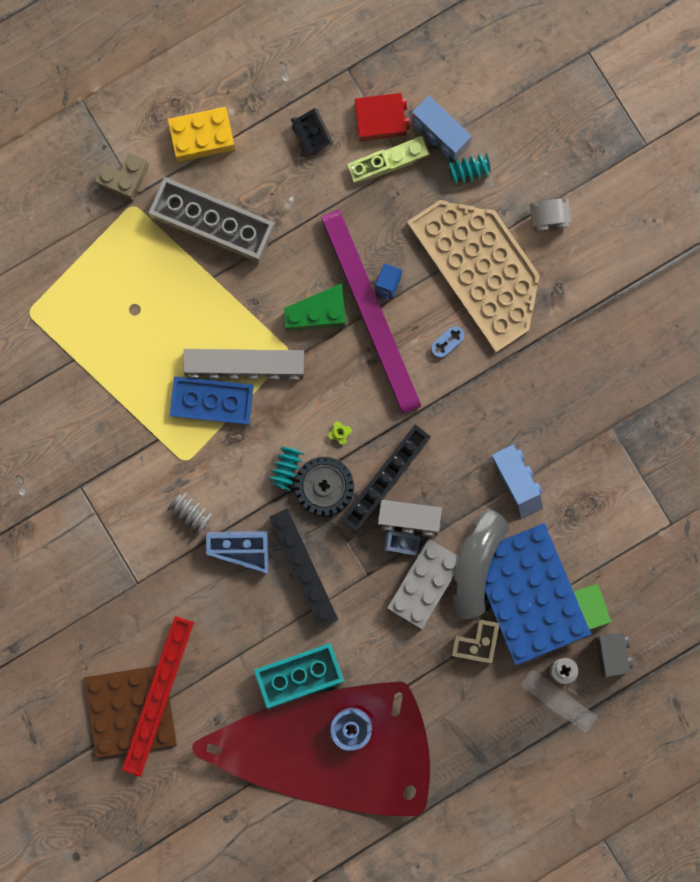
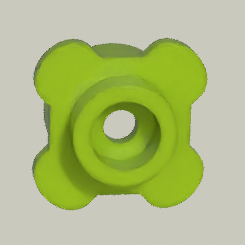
[328,421,352,445]

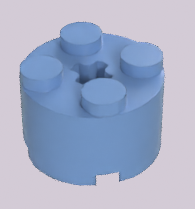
[331,708,372,751]

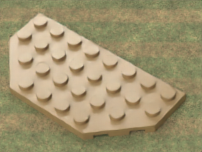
[407,200,540,353]

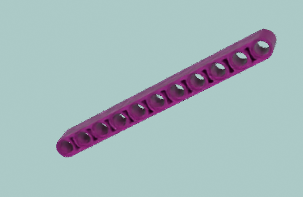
[321,209,422,414]

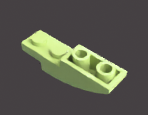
[348,136,430,183]

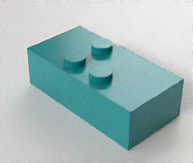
[254,643,344,710]

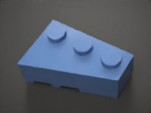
[492,444,543,519]
[206,531,269,574]

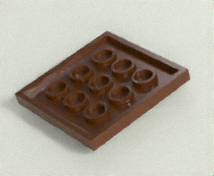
[84,665,177,758]

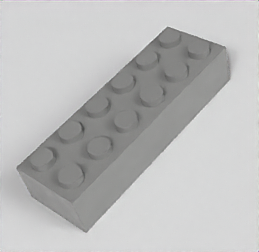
[149,177,275,263]

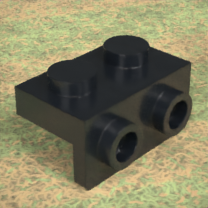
[290,108,334,155]

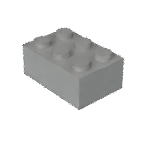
[378,500,442,537]

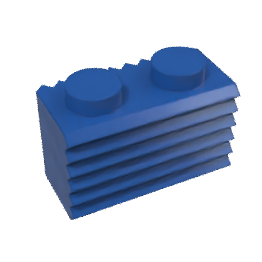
[375,263,402,300]

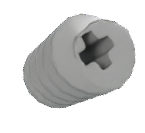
[167,492,212,535]
[549,658,578,684]

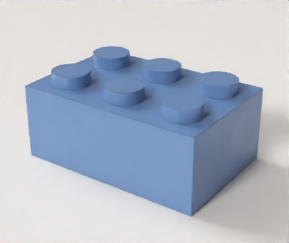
[411,95,472,162]

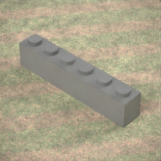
[183,349,305,380]

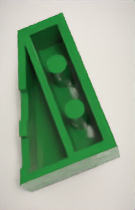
[284,283,346,331]

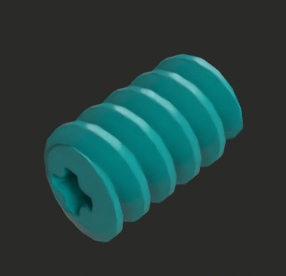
[448,153,491,185]
[268,447,305,491]

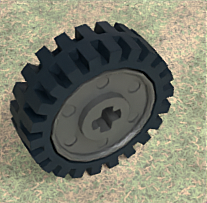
[294,457,354,517]

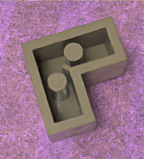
[95,153,149,201]
[451,620,500,664]

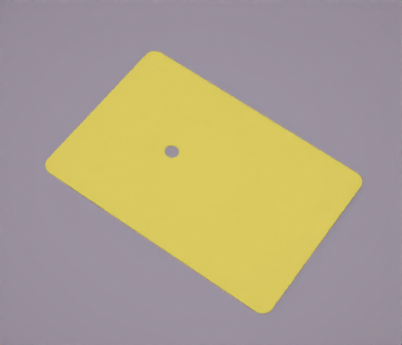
[30,206,288,461]

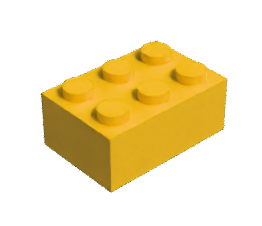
[168,107,235,162]

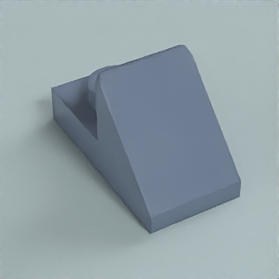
[384,530,421,556]

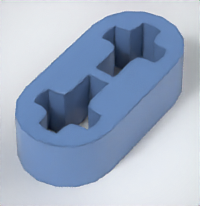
[431,326,464,358]

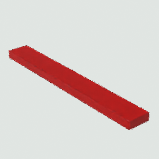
[121,616,194,777]

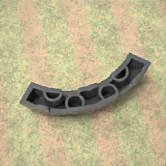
[453,508,510,619]

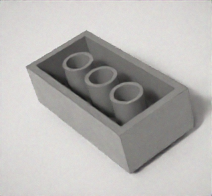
[387,539,459,630]

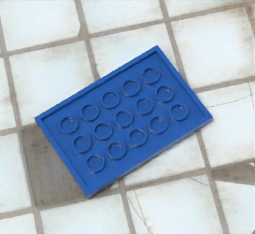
[485,523,591,666]

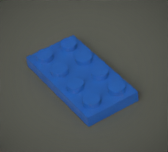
[170,376,254,425]

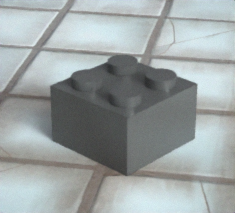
[596,632,633,677]

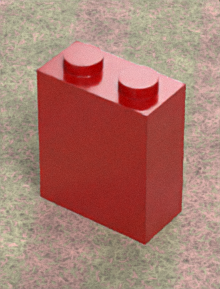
[354,92,410,142]

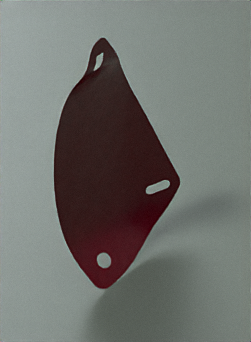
[192,681,430,816]

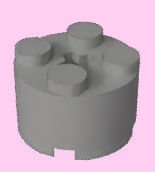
[529,198,572,232]

